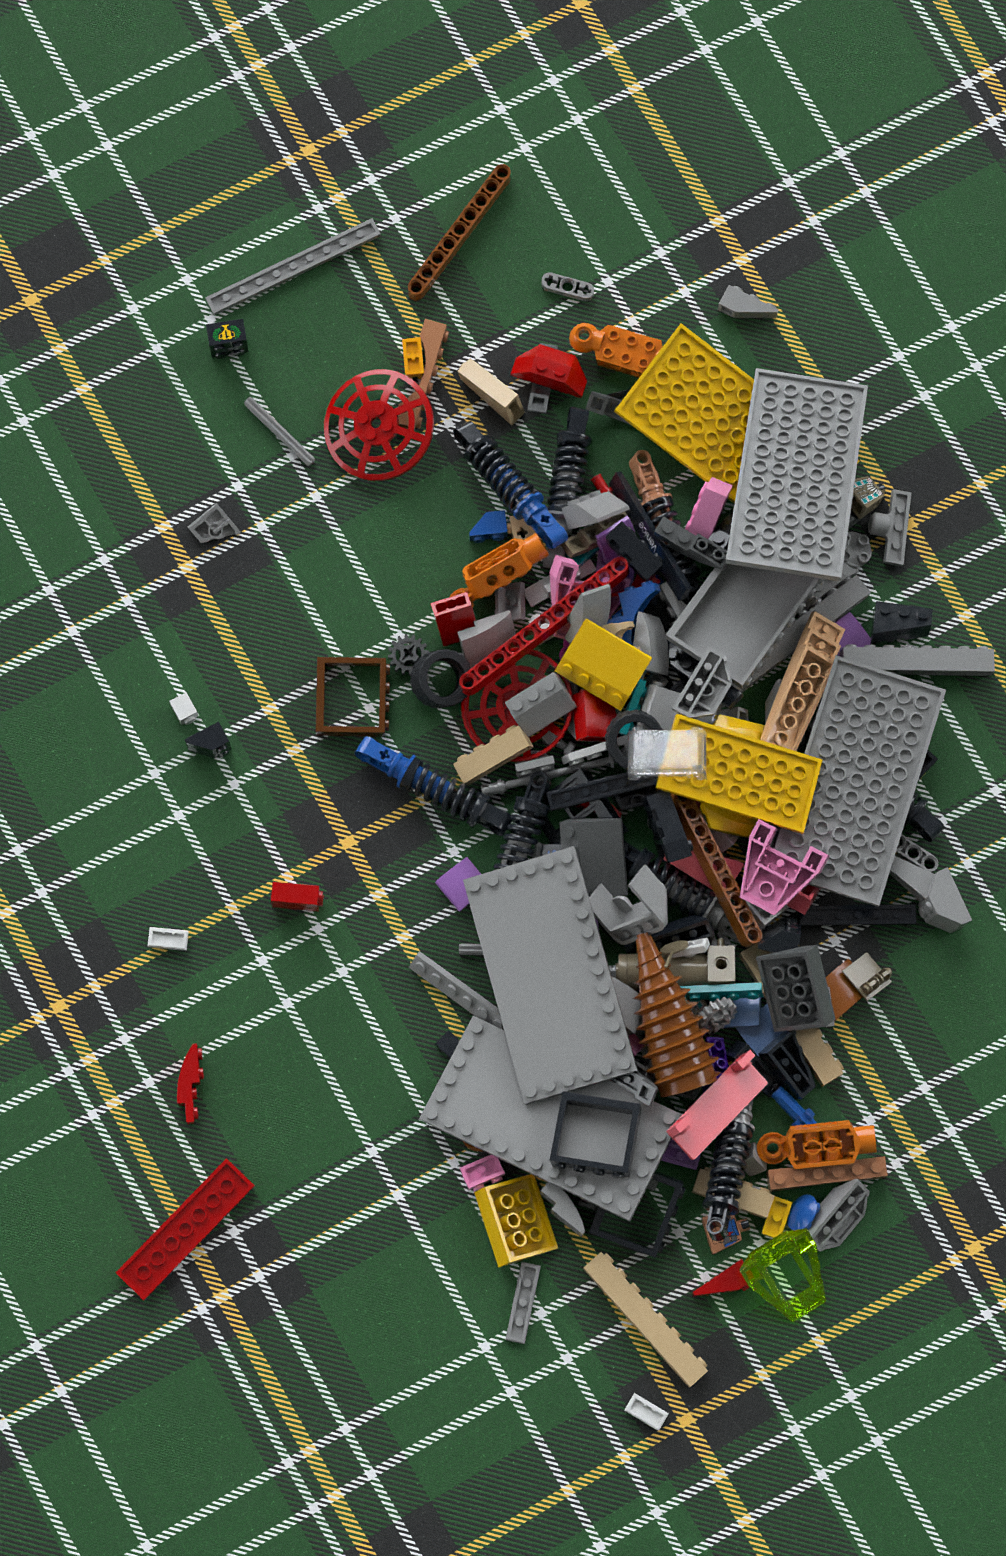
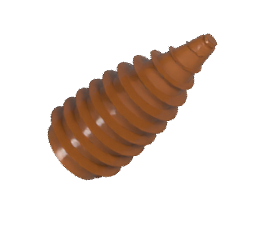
[633,932,721,1097]

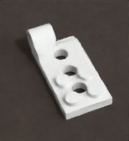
[561,731,653,766]

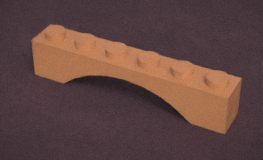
[398,319,449,432]
[766,1156,888,1191]

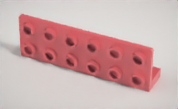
[666,1050,768,1160]

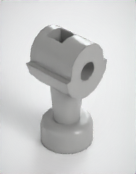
[541,731,577,755]

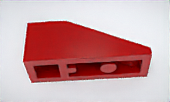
[692,1259,755,1296]

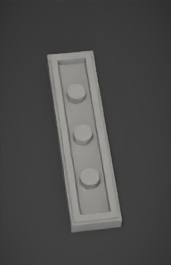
[505,1262,541,1344]

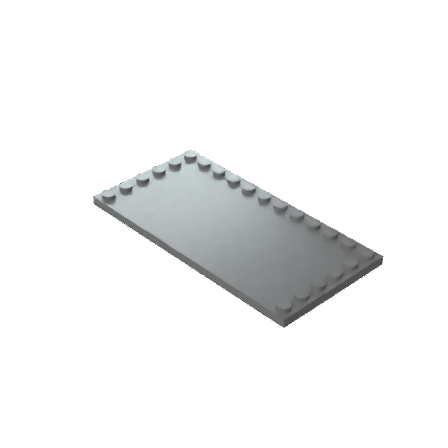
[725,368,868,581]
[774,655,946,907]
[463,846,638,1105]
[419,1016,682,1222]

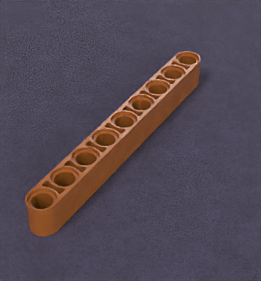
[408,164,511,301]
[671,793,762,947]

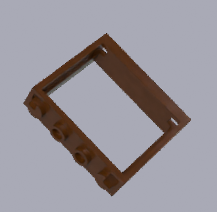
[316,657,390,737]

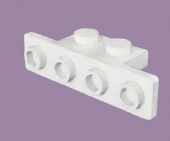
[525,559,596,607]

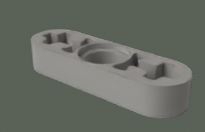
[541,273,594,301]

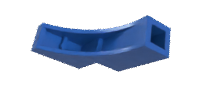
[607,581,661,646]

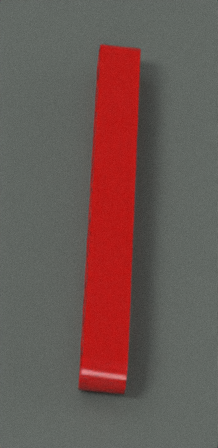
[459,557,629,696]

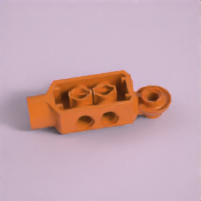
[569,323,663,378]
[450,533,549,608]
[757,1120,877,1169]

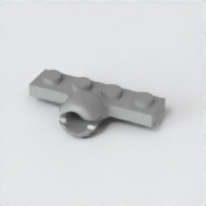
[868,489,911,566]

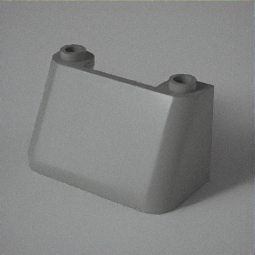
[635,681,722,739]

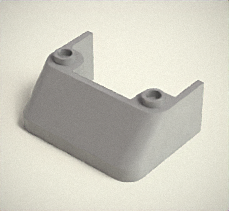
[589,865,668,945]

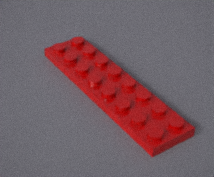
[116,1158,255,1301]

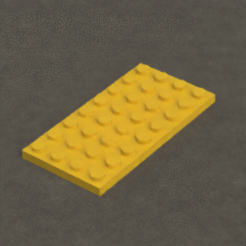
[656,714,822,834]

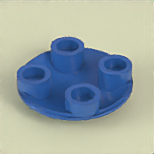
[787,1194,820,1231]

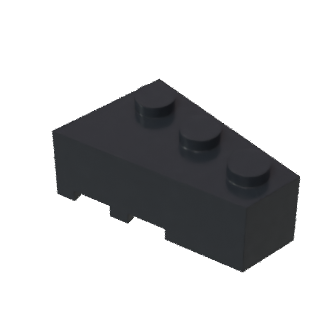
[606,521,664,582]
[870,601,933,645]
[758,1030,816,1099]

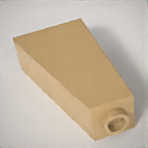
[458,358,525,425]

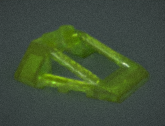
[739,1228,826,1322]

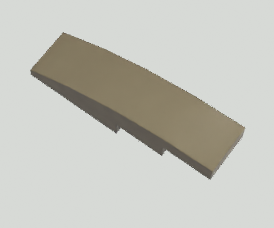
[561,511,633,559]

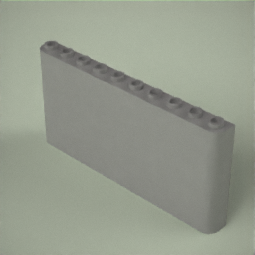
[665,538,848,689]

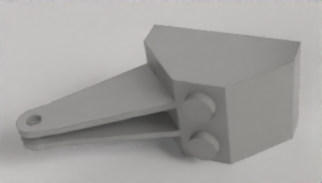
[889,856,972,933]

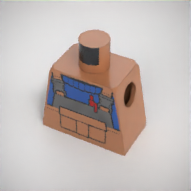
[701,1215,750,1255]

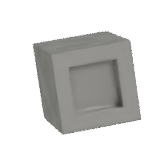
[744,1142,767,1176]

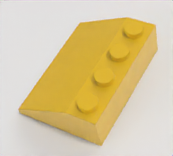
[555,618,652,711]
[474,1174,558,1268]

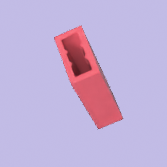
[663,851,744,890]

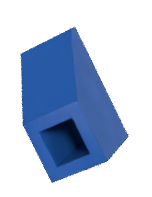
[469,510,507,543]

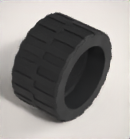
[410,649,473,708]
[605,710,665,771]

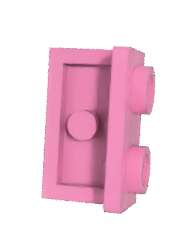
[460,1155,505,1192]

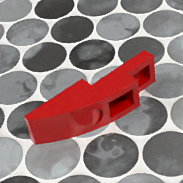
[177,1043,204,1125]

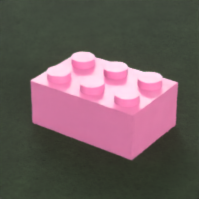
[685,477,733,539]

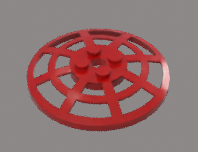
[324,369,434,481]
[461,647,573,762]

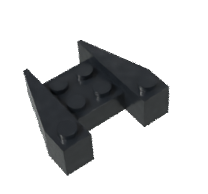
[641,790,694,863]

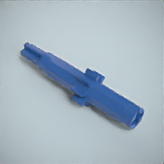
[771,1087,817,1126]

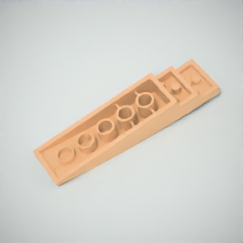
[760,611,845,751]

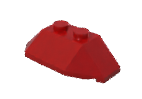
[510,344,587,398]

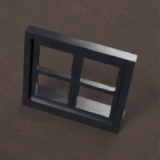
[538,768,629,843]

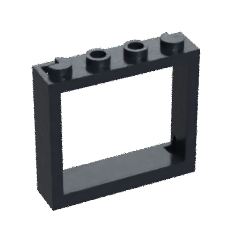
[549,1091,642,1179]
[589,1171,686,1258]

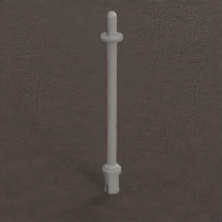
[481,752,631,796]

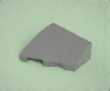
[188,503,241,543]

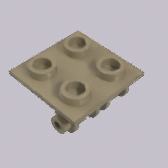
[842,952,892,1001]

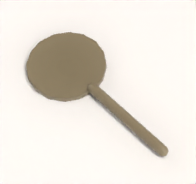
[660,941,689,968]

